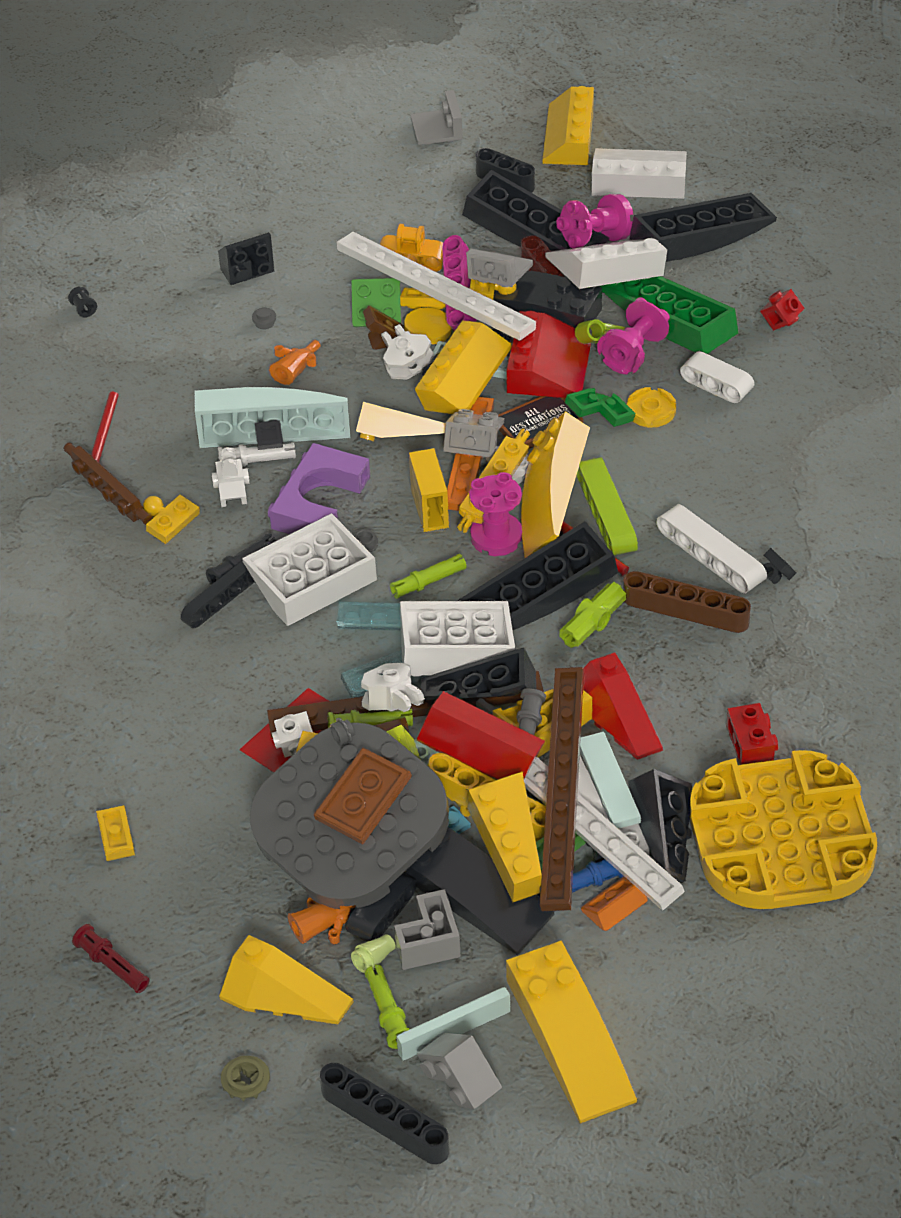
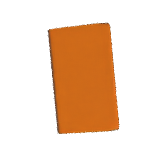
[581,877,648,931]

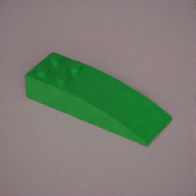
[600,276,739,354]

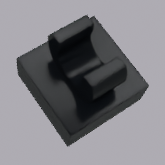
[255,420,283,450]
[763,548,796,584]

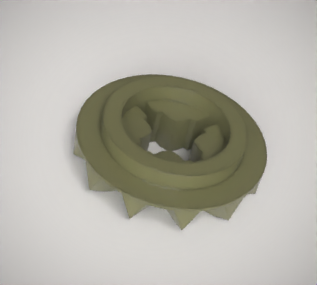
[221,1056,270,1102]

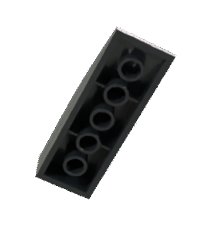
[462,170,610,257]
[629,193,777,262]
[493,271,602,330]
[457,521,618,630]
[403,827,555,955]

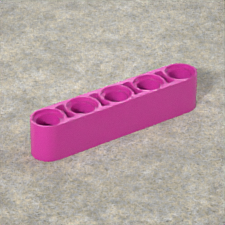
[442,235,477,332]

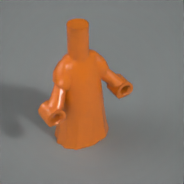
[269,340,321,385]
[287,898,356,944]

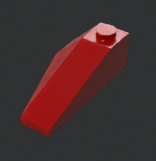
[583,652,663,760]

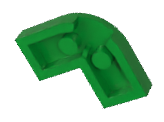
[565,388,636,427]

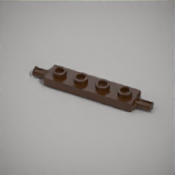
[63,442,153,525]

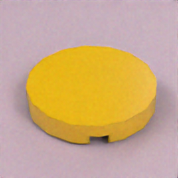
[404,307,452,344]
[627,387,676,428]

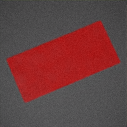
[240,688,329,772]

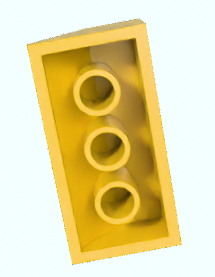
[543,86,594,165]
[415,320,512,414]

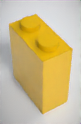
[409,448,449,532]

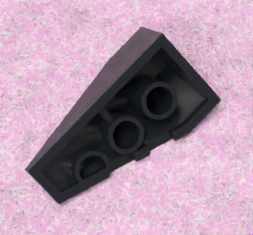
[421,647,536,700]
[628,769,692,883]

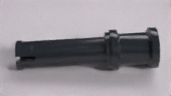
[206,533,276,585]

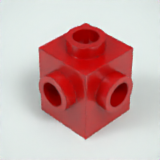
[760,289,805,331]

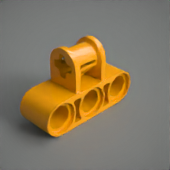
[379,223,443,272]

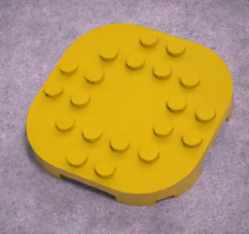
[690,750,877,909]

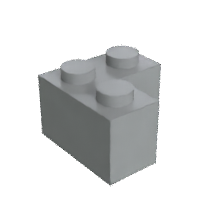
[394,889,461,970]
[417,1033,502,1109]

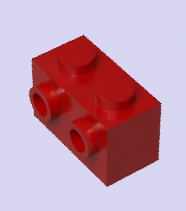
[726,703,778,765]

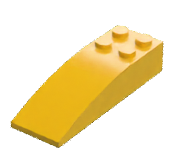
[521,411,590,558]
[506,941,637,1123]

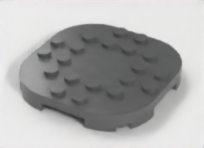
[250,723,449,909]

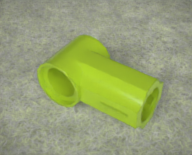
[575,319,626,344]

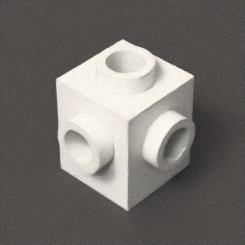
[272,711,313,757]

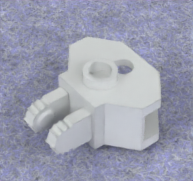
[381,324,434,380]
[212,447,250,507]
[361,663,425,712]

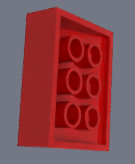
[507,311,592,398]

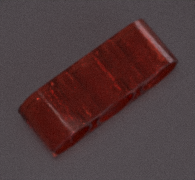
[521,236,564,277]

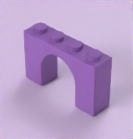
[268,443,370,534]

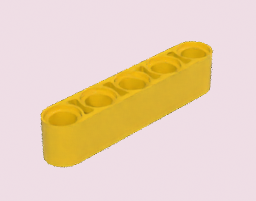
[427,753,546,842]

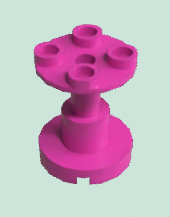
[556,194,633,248]
[597,298,670,375]
[469,472,522,556]

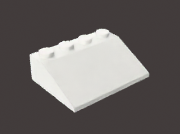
[592,148,687,199]
[545,238,667,289]
[242,513,377,626]
[400,601,515,676]

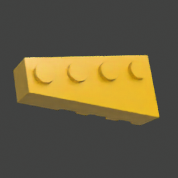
[468,772,542,902]

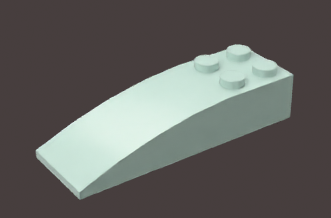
[195,387,350,448]

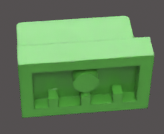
[351,278,401,327]

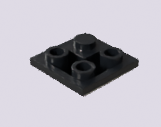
[218,232,275,285]

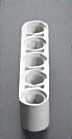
[656,504,767,594]

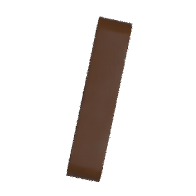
[623,571,751,633]

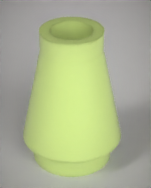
[351,934,396,973]

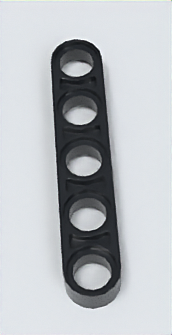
[181,542,272,628]

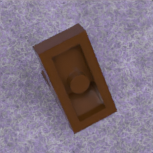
[363,305,404,350]

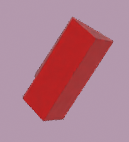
[416,691,545,780]

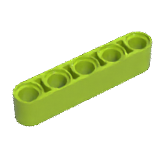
[576,457,638,556]

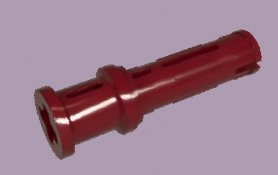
[72,924,150,993]

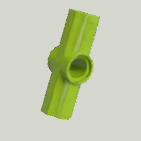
[559,582,626,648]

